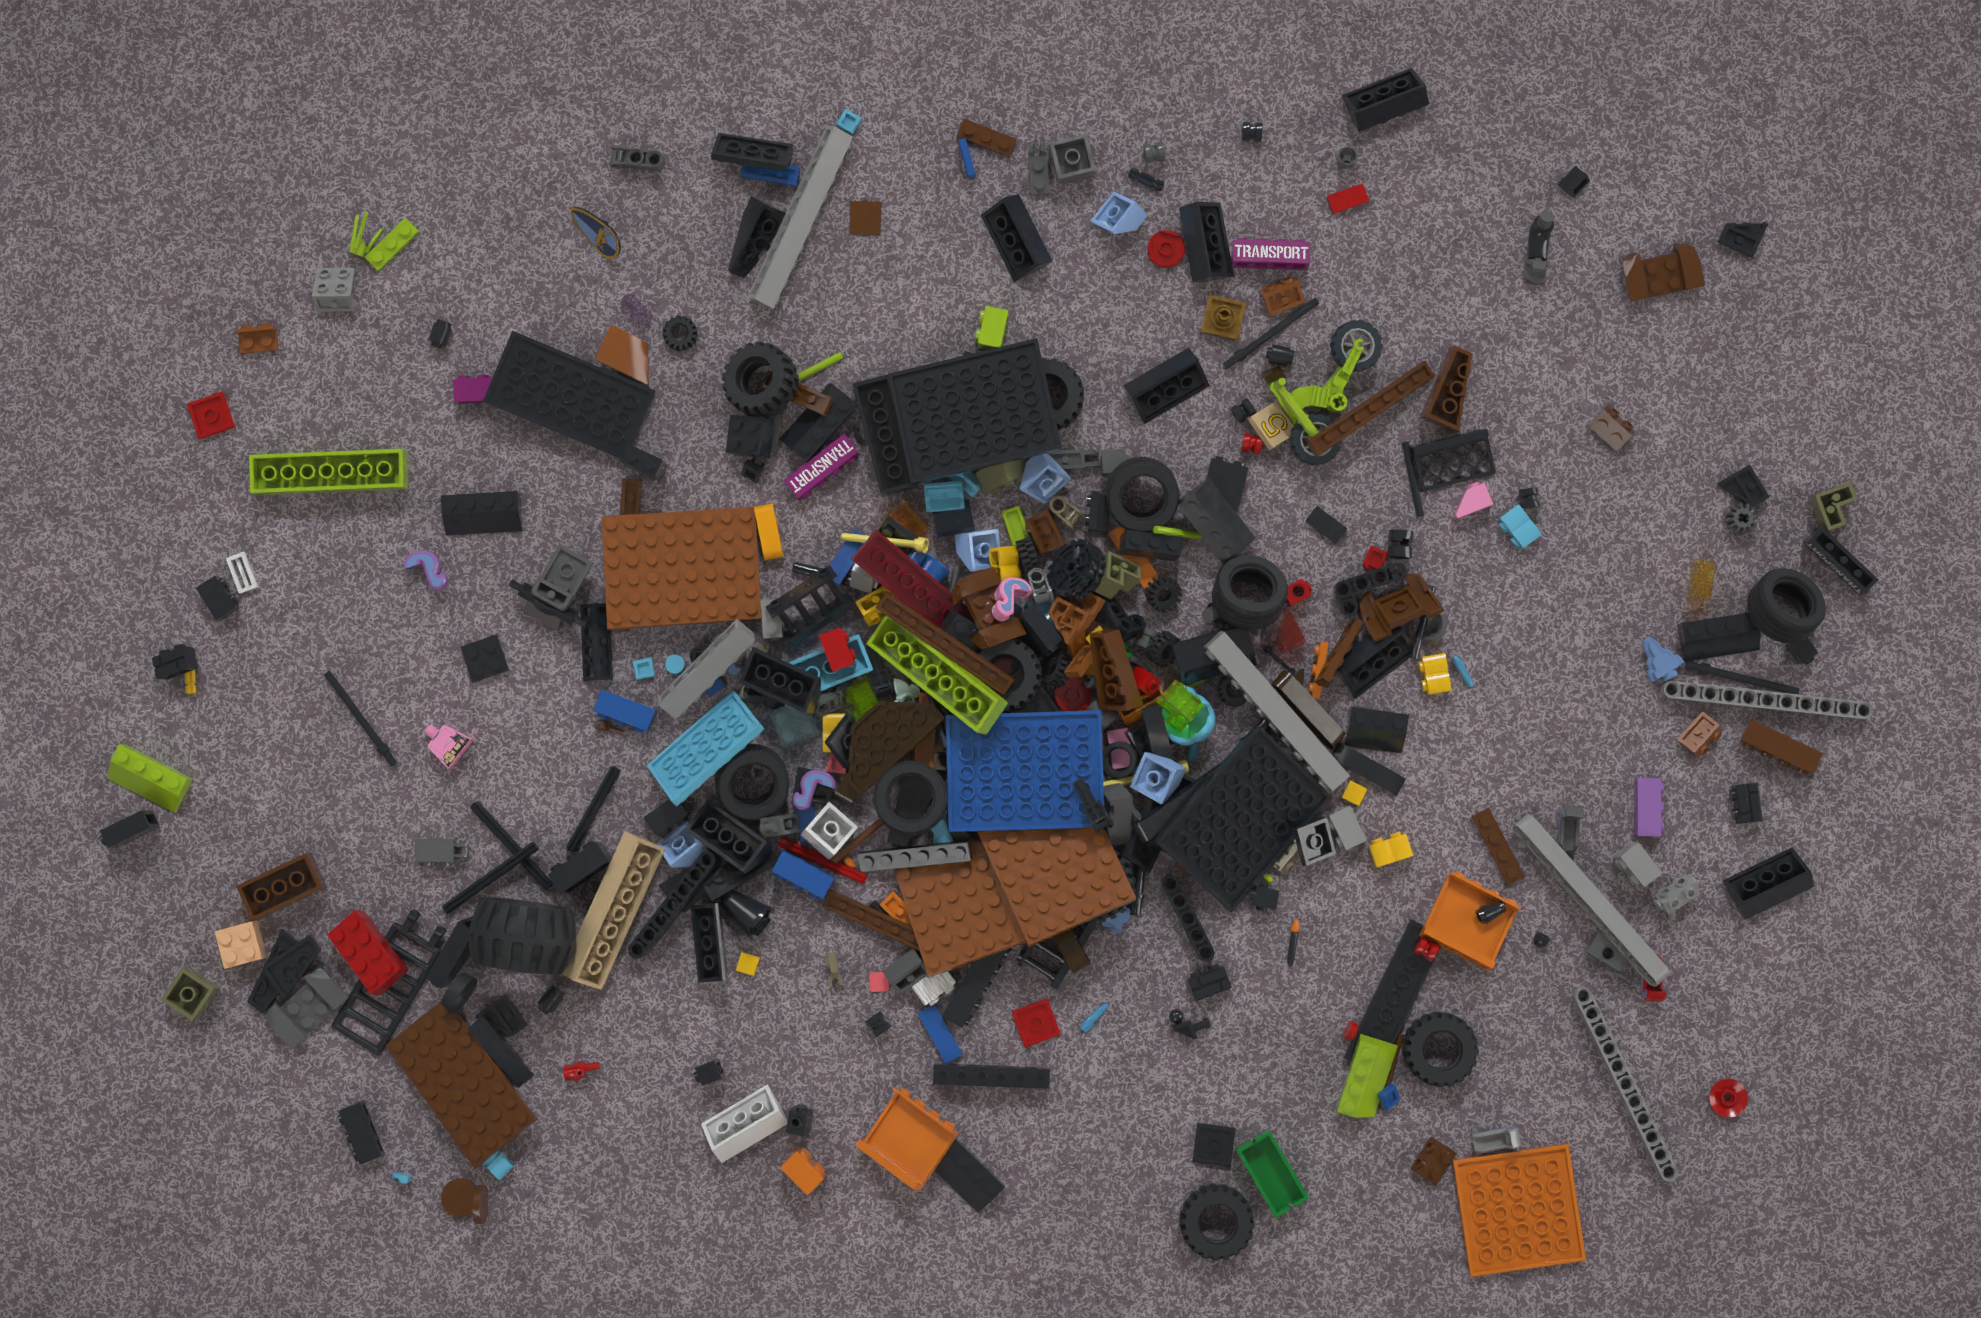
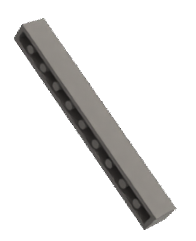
[747,126,853,309]
[1204,631,1350,791]

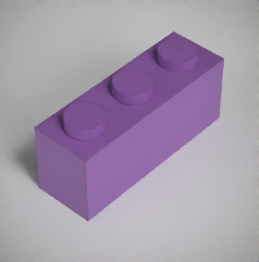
[1634,778,1664,836]

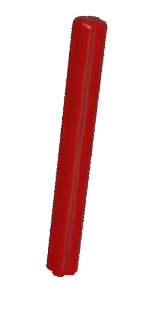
[778,837,867,884]

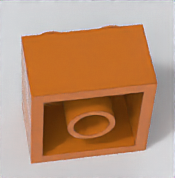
[780,1147,826,1196]

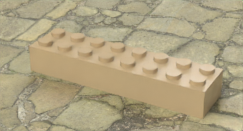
[563,831,665,990]

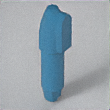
[1453,655,1474,688]
[1187,742,1199,762]
[1080,1004,1108,1033]

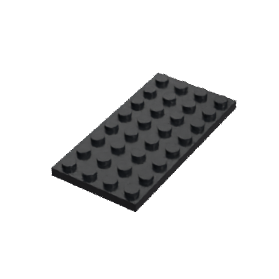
[483,330,655,459]

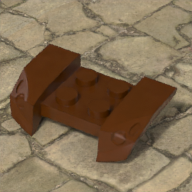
[1622,244,1705,302]
[952,567,1026,650]
[1358,574,1444,643]

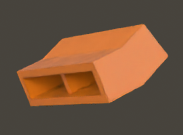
[1118,686,1167,727]

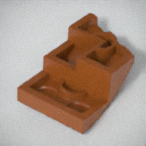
[595,325,649,385]
[1048,593,1105,645]

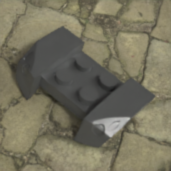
[266,966,349,1050]

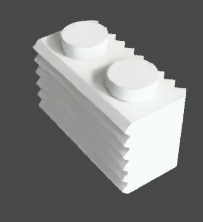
[912,971,956,1006]

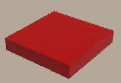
[187,391,236,440]
[1011,998,1061,1048]

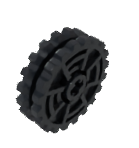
[1047,539,1106,603]

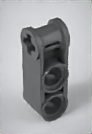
[609,145,665,171]

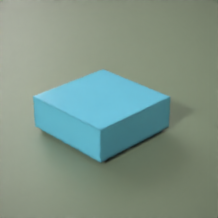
[836,109,862,135]
[633,658,655,680]

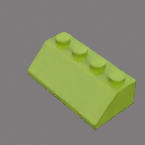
[107,744,193,813]
[1337,1034,1398,1118]

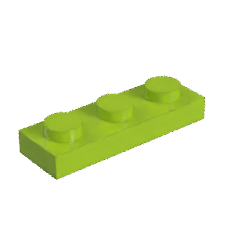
[365,218,419,271]

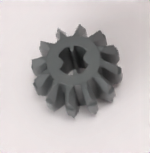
[1724,503,1758,535]

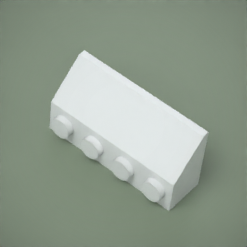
[701,1084,787,1163]

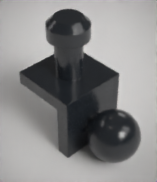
[1169,1009,1211,1039]

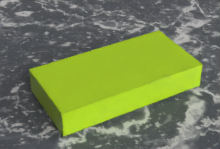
[1001,505,1030,546]

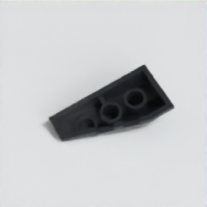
[728,196,786,278]

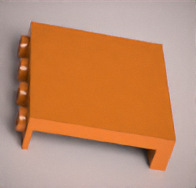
[1419,871,1521,971]
[855,1087,959,1191]

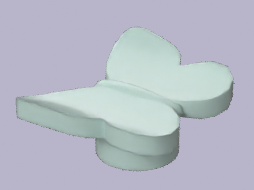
[894,679,920,703]

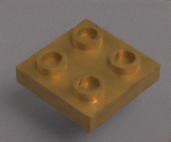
[1200,294,1246,341]

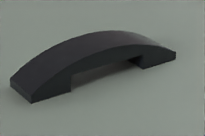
[1332,743,1406,796]

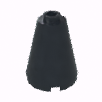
[720,890,775,940]

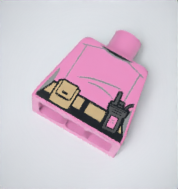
[424,724,474,769]

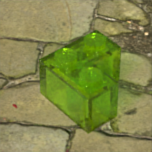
[1156,680,1205,733]

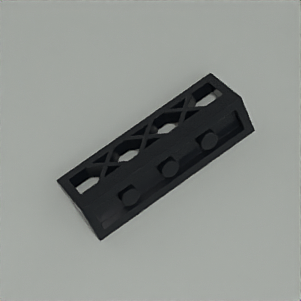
[580,603,613,681]

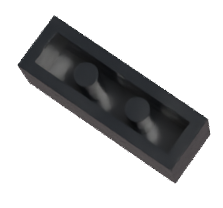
[1119,530,1182,561]
[338,1100,385,1165]

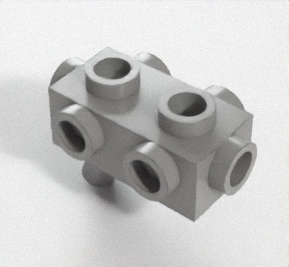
[1654,875,1700,921]

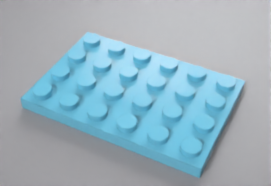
[647,690,764,806]

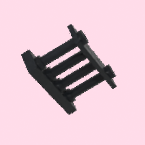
[766,565,857,648]
[1016,921,1097,990]

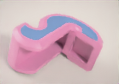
[992,578,1033,622]

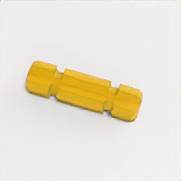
[184,670,196,694]

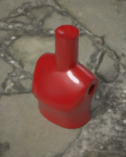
[563,1061,600,1081]

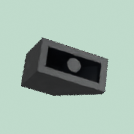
[694,1058,725,1086]

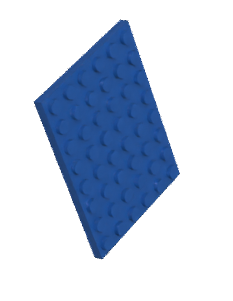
[946,710,1104,832]

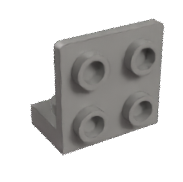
[312,268,355,312]

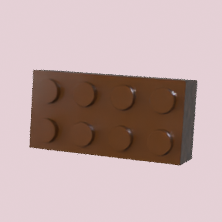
[236,853,328,921]

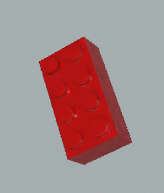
[327,910,409,995]

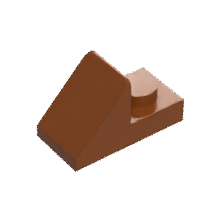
[1064,645,1095,678]

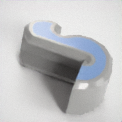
[1472,1126,1521,1153]

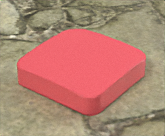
[869,972,889,992]

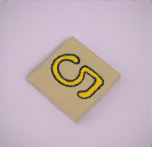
[1248,401,1294,450]

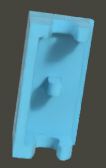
[924,481,965,513]

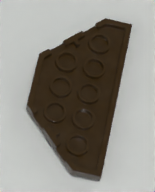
[847,701,946,796]

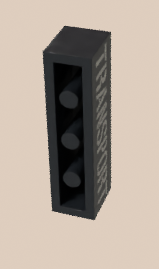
[1803,527,1879,595]

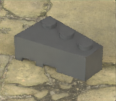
[1104,783,1133,846]

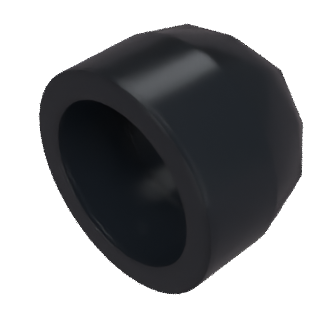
[1533,931,1551,948]

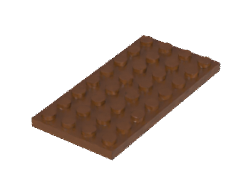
[386,1001,537,1168]

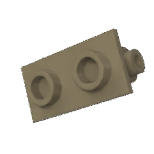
[1273,840,1300,876]

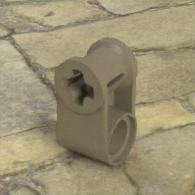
[1049,496,1085,530]

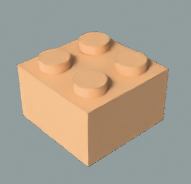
[215,921,267,969]

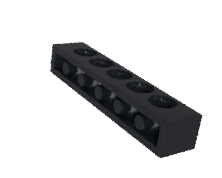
[933,1063,1050,1089]

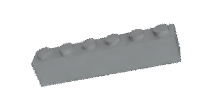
[658,619,755,719]

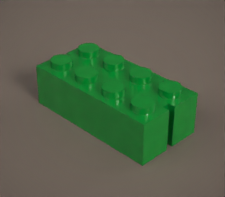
[1235,1128,1309,1218]

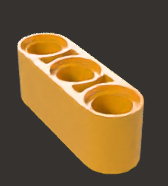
[754,503,784,561]

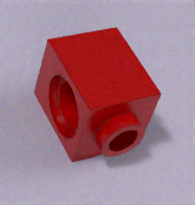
[1286,578,1312,607]
[1133,666,1162,698]

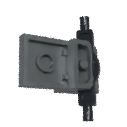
[508,544,594,631]

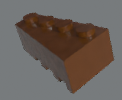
[1419,346,1473,433]
[1089,629,1143,711]
[1740,719,1823,778]

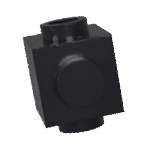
[1249,883,1280,912]
[786,1104,814,1137]

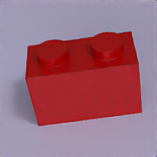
[819,627,857,673]

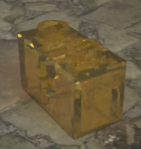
[1687,559,1716,601]

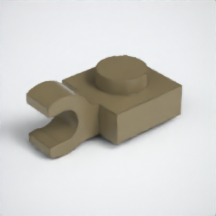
[825,952,843,987]

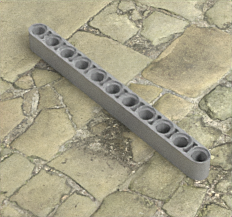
[1660,681,1873,720]
[1513,814,1670,987]
[1572,987,1678,1182]

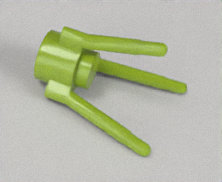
[349,212,383,257]

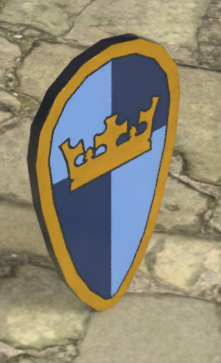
[570,207,621,259]

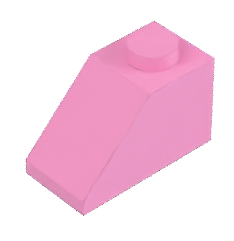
[1453,482,1493,520]

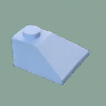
[1091,192,1148,234]
[1020,454,1071,504]
[955,529,1000,571]
[1130,752,1186,804]
[657,821,710,868]

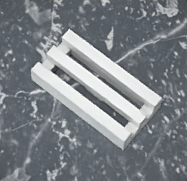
[226,552,258,594]

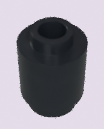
[428,319,452,349]
[1265,344,1295,366]
[537,985,565,1015]

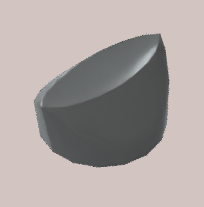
[1423,614,1448,647]

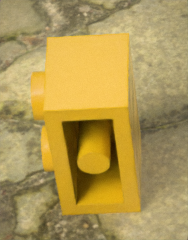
[855,586,898,627]

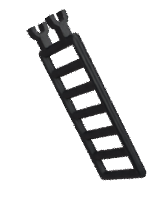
[332,909,446,1055]

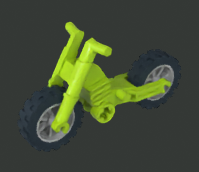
[1267,320,1383,465]

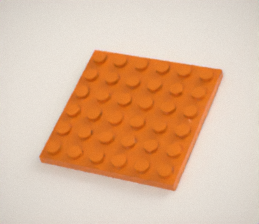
[1452,1143,1586,1277]

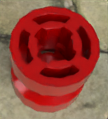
[1241,433,1263,454]
[1414,936,1440,962]

